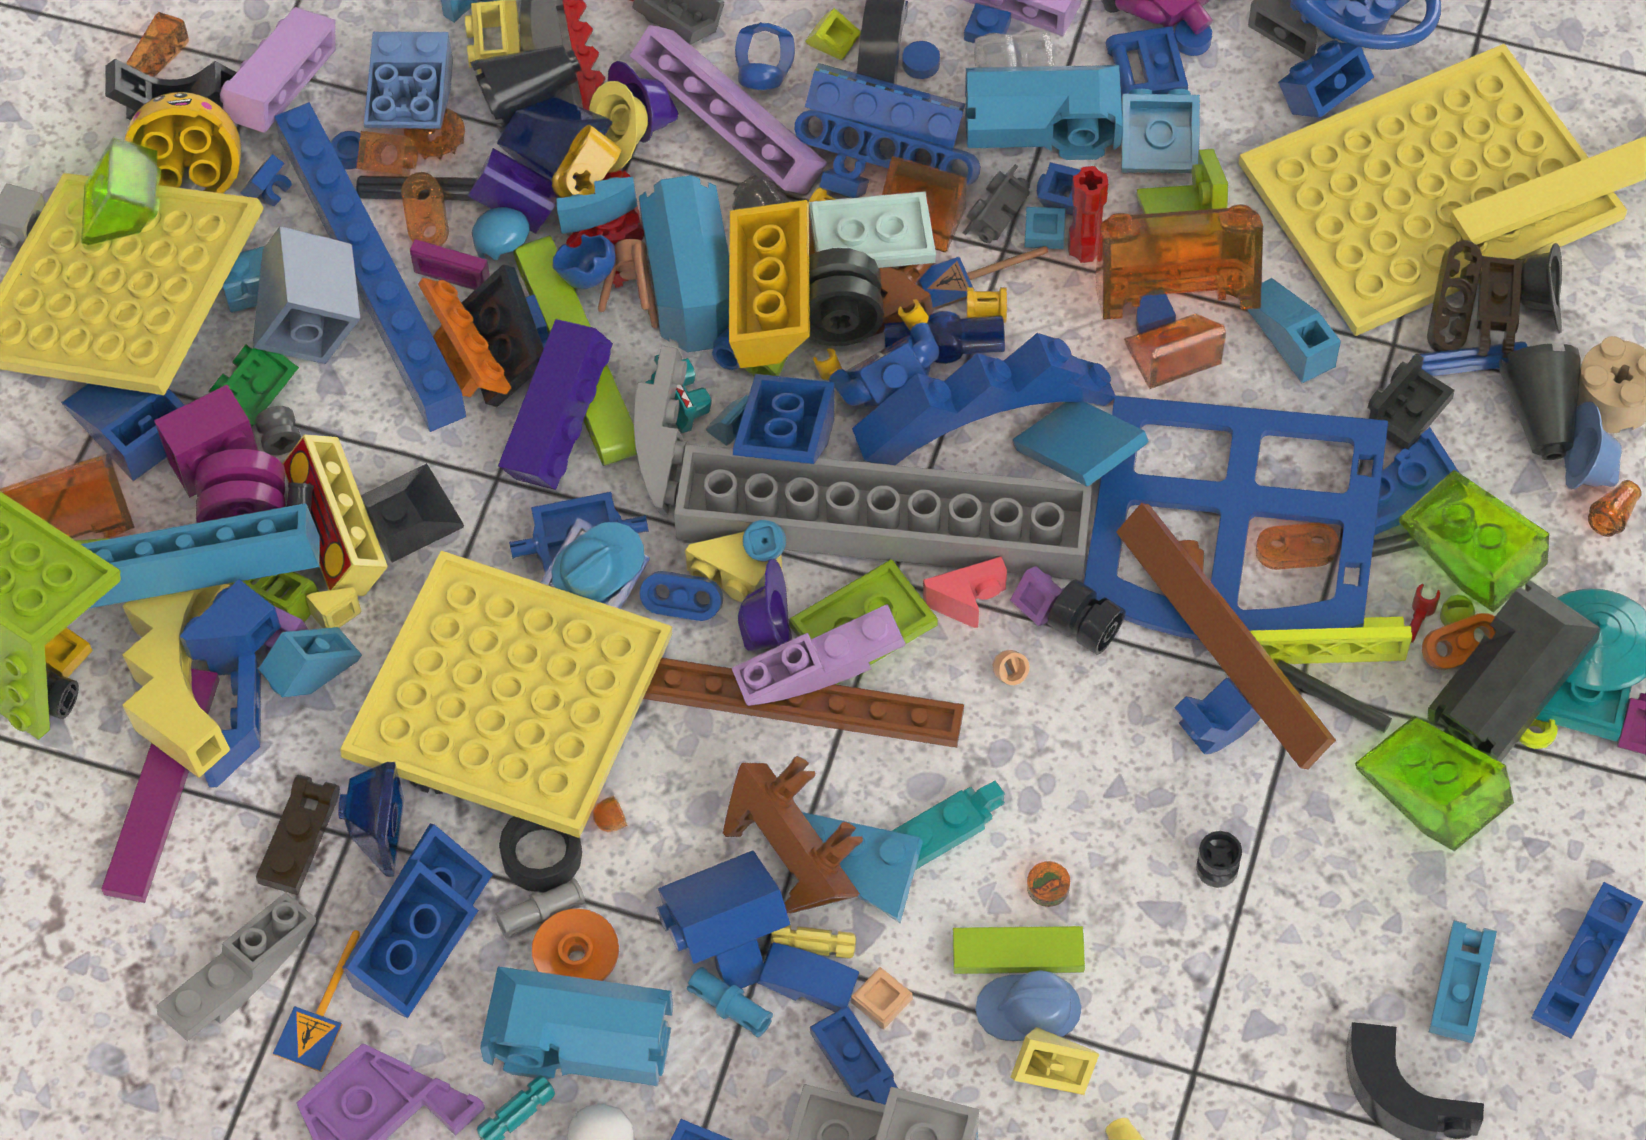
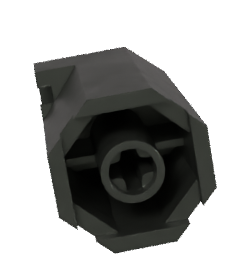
[1427,580,1600,768]

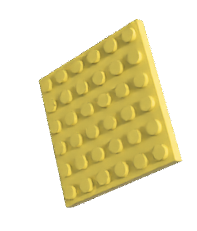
[0,173,264,395]
[340,551,672,838]

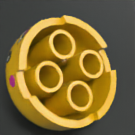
[122,92,241,194]

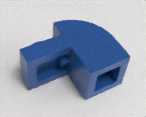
[1174,677,1261,754]

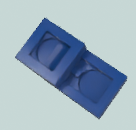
[757,942,859,1012]

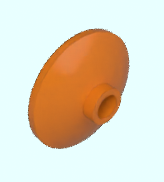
[532,909,619,981]

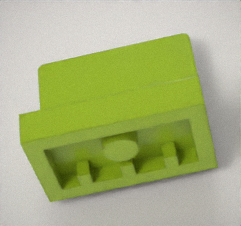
[1137,149,1228,233]

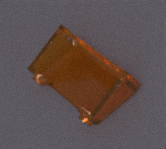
[1096,204,1263,320]

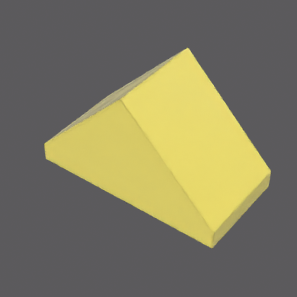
[1010,1027,1099,1095]

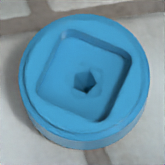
[743,520,786,562]

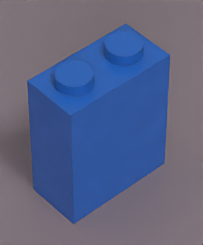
[656,850,791,964]

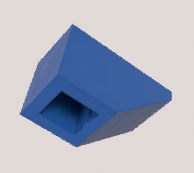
[180,579,281,660]

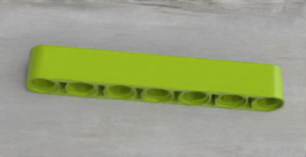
[513,235,637,466]

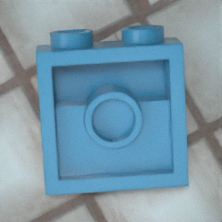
[1121,89,1200,173]

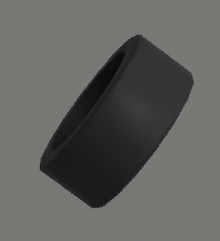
[499,816,582,893]

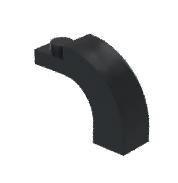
[857,0,908,84]
[105,59,237,120]
[1346,1022,1484,1140]

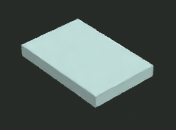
[809,191,936,268]

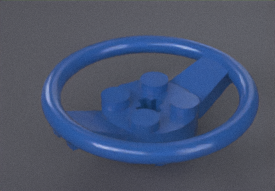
[1290,0,1441,50]

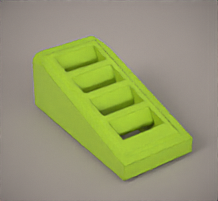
[231,572,320,622]

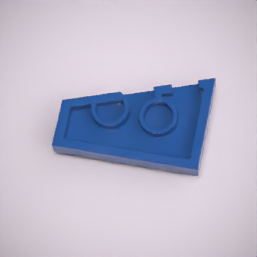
[1375,427,1470,535]

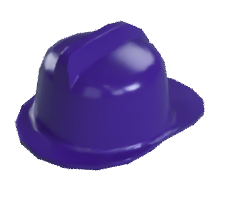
[607,61,679,143]
[738,559,793,652]

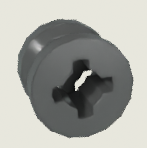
[255,406,301,455]

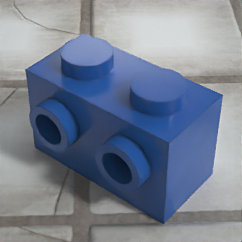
[1278,40,1374,118]

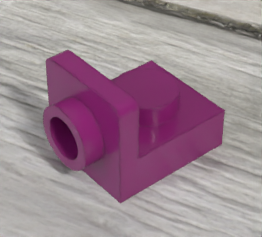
[1617,693,1646,755]

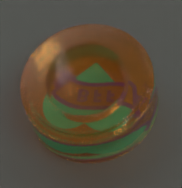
[1027,861,1070,907]

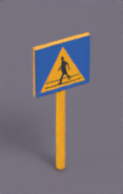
[273,930,360,1072]

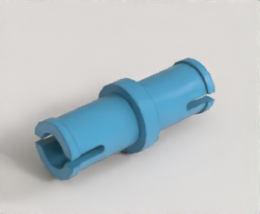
[687,967,773,1037]

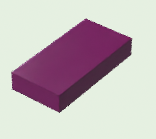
[410,239,490,290]

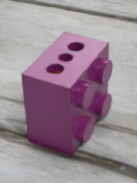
[154,385,258,498]

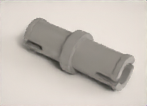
[495,878,586,939]

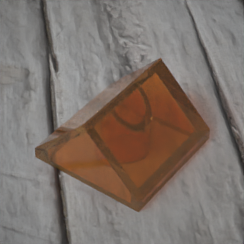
[882,156,967,253]
[1124,313,1226,390]

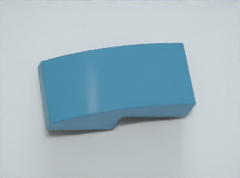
[556,177,637,234]

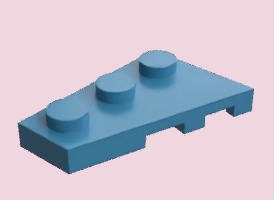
[802,812,923,923]

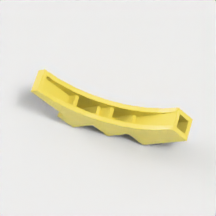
[122,583,231,778]

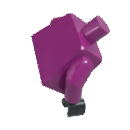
[1101,0,1213,34]

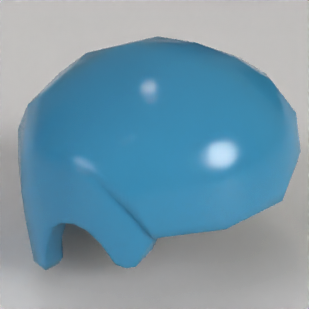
[471,207,529,260]

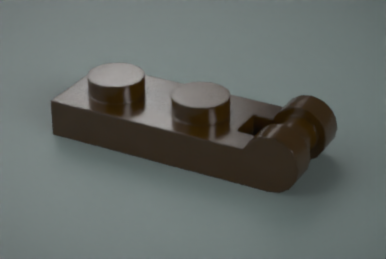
[256,774,340,895]

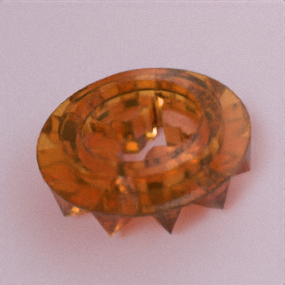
[404,108,465,161]

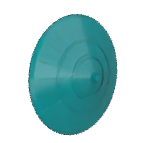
[1557,589,1646,691]

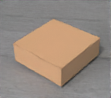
[851,967,913,1030]

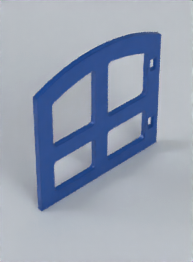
[1084,396,1388,640]

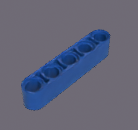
[794,110,981,188]

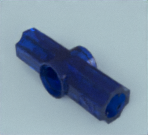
[884,311,1005,364]

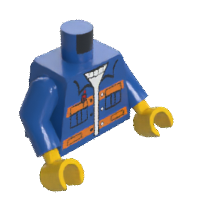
[813,299,939,406]

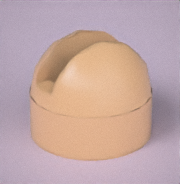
[992,650,1029,685]

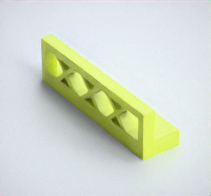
[1250,616,1412,665]

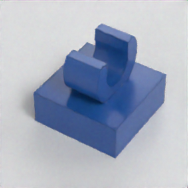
[819,153,870,198]
[240,154,292,206]

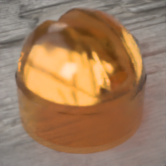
[593,795,628,832]

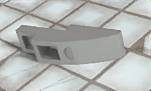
[634,345,687,515]
[157,892,316,1041]

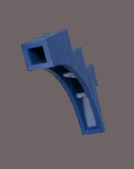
[852,333,1116,465]

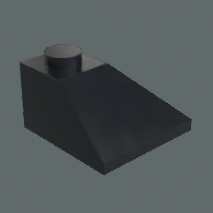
[361,463,464,563]

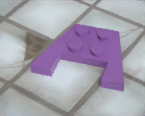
[296,1043,485,1140]

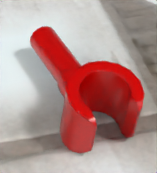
[1410,584,1441,643]

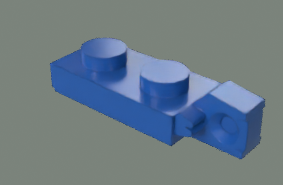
[810,1006,898,1105]

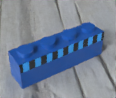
[805,63,965,148]

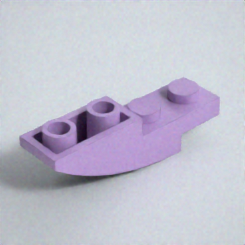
[732,604,906,706]

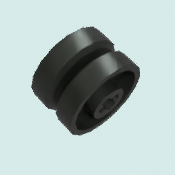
[808,248,884,346]

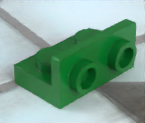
[208,344,299,428]

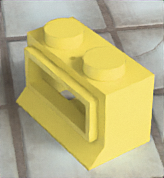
[465,0,521,75]

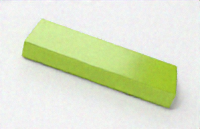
[953,926,1085,974]

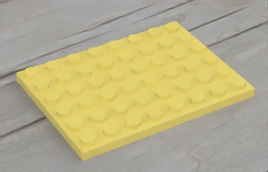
[1238,44,1627,336]

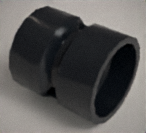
[1047,579,1126,655]

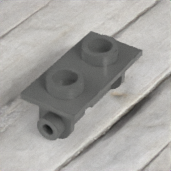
[963,164,1030,243]

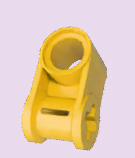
[552,125,621,198]

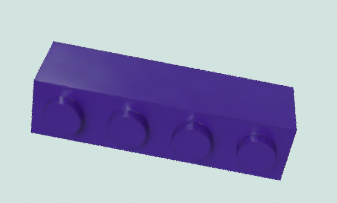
[498,319,613,490]

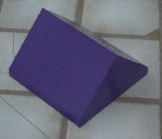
[468,148,558,234]

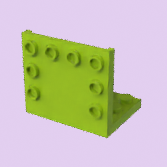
[0,491,121,740]

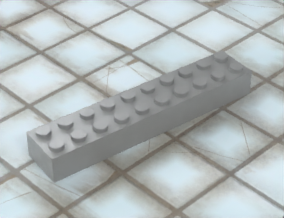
[674,445,1092,580]

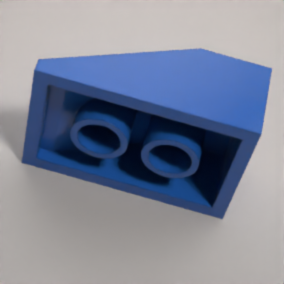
[733,374,835,464]

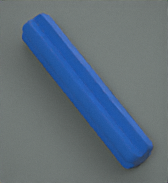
[1412,341,1528,376]

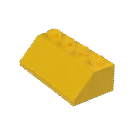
[729,200,810,368]

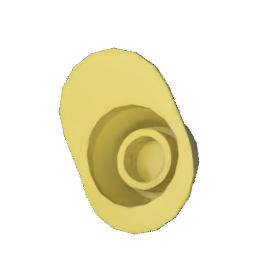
[589,81,648,172]

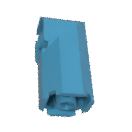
[965,65,1123,160]
[639,175,729,353]
[480,966,673,1086]

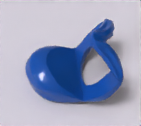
[735,22,795,90]

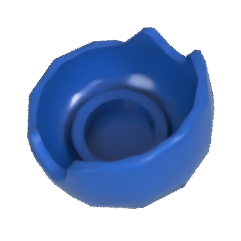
[553,235,616,290]

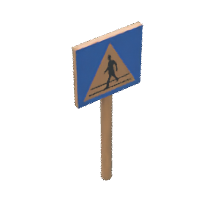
[919,246,1048,310]

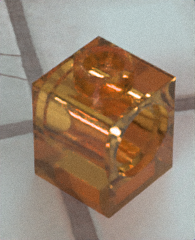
[356,131,418,177]

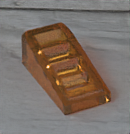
[126,12,189,77]

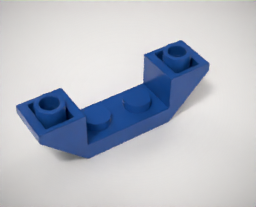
[200,653,261,788]

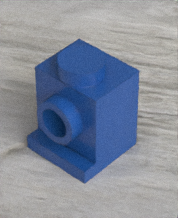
[1036,162,1081,216]

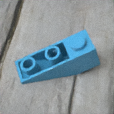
[1238,278,1341,384]

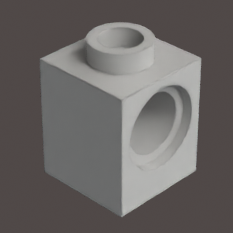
[0,183,45,249]

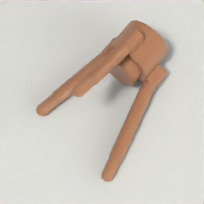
[598,239,659,328]

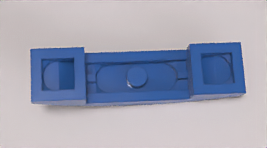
[1531,882,1644,1039]

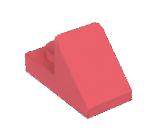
[923,557,1007,628]

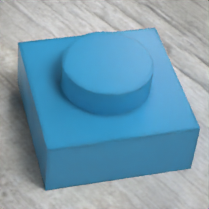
[1025,207,1065,249]

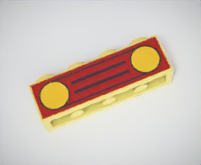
[282,435,388,596]

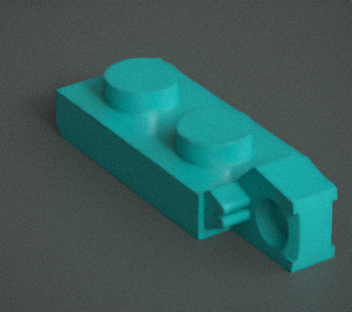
[892,780,1005,870]

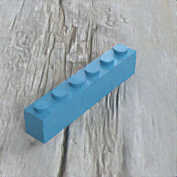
[81,503,320,609]

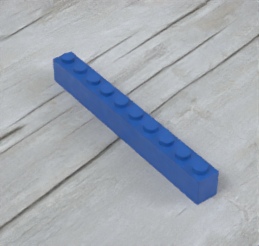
[274,102,467,432]

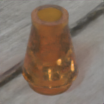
[1588,480,1642,537]

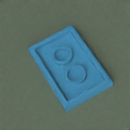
[1013,401,1149,486]

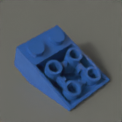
[61,383,185,481]

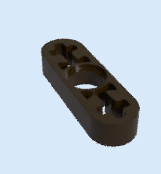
[1427,240,1483,352]

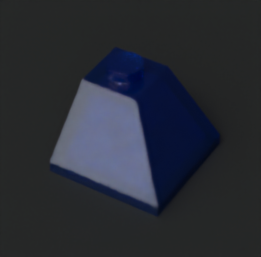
[497,97,613,180]
[338,762,404,877]

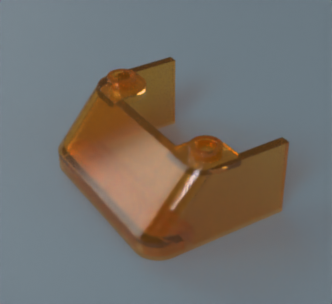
[0,454,135,538]

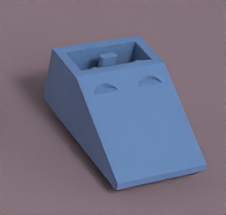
[364,32,453,129]

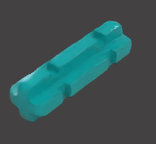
[477,1076,555,1140]

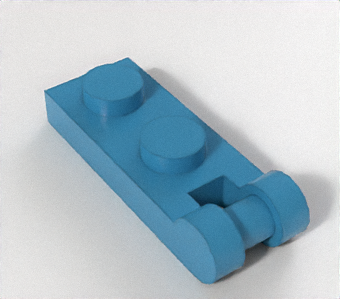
[1429,920,1497,1043]

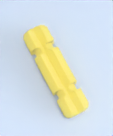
[770,926,856,958]

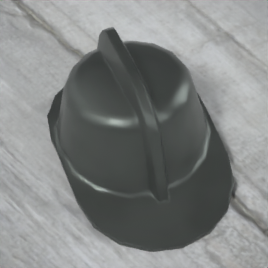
[1520,243,1562,334]

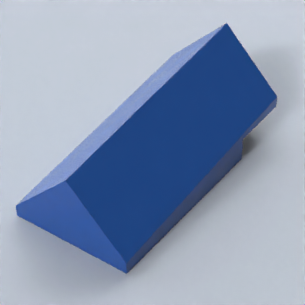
[342,823,493,1018]

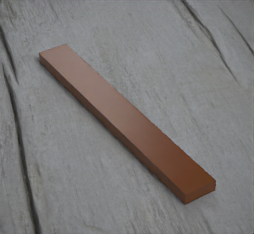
[1116,503,1336,770]
[643,658,964,748]

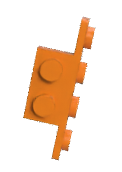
[418,277,511,398]

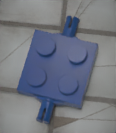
[509,492,649,573]

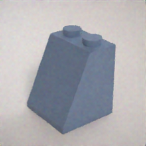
[253,226,360,364]

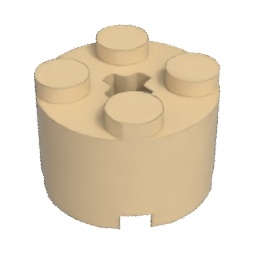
[1577,336,1646,433]

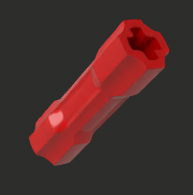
[1068,166,1109,263]

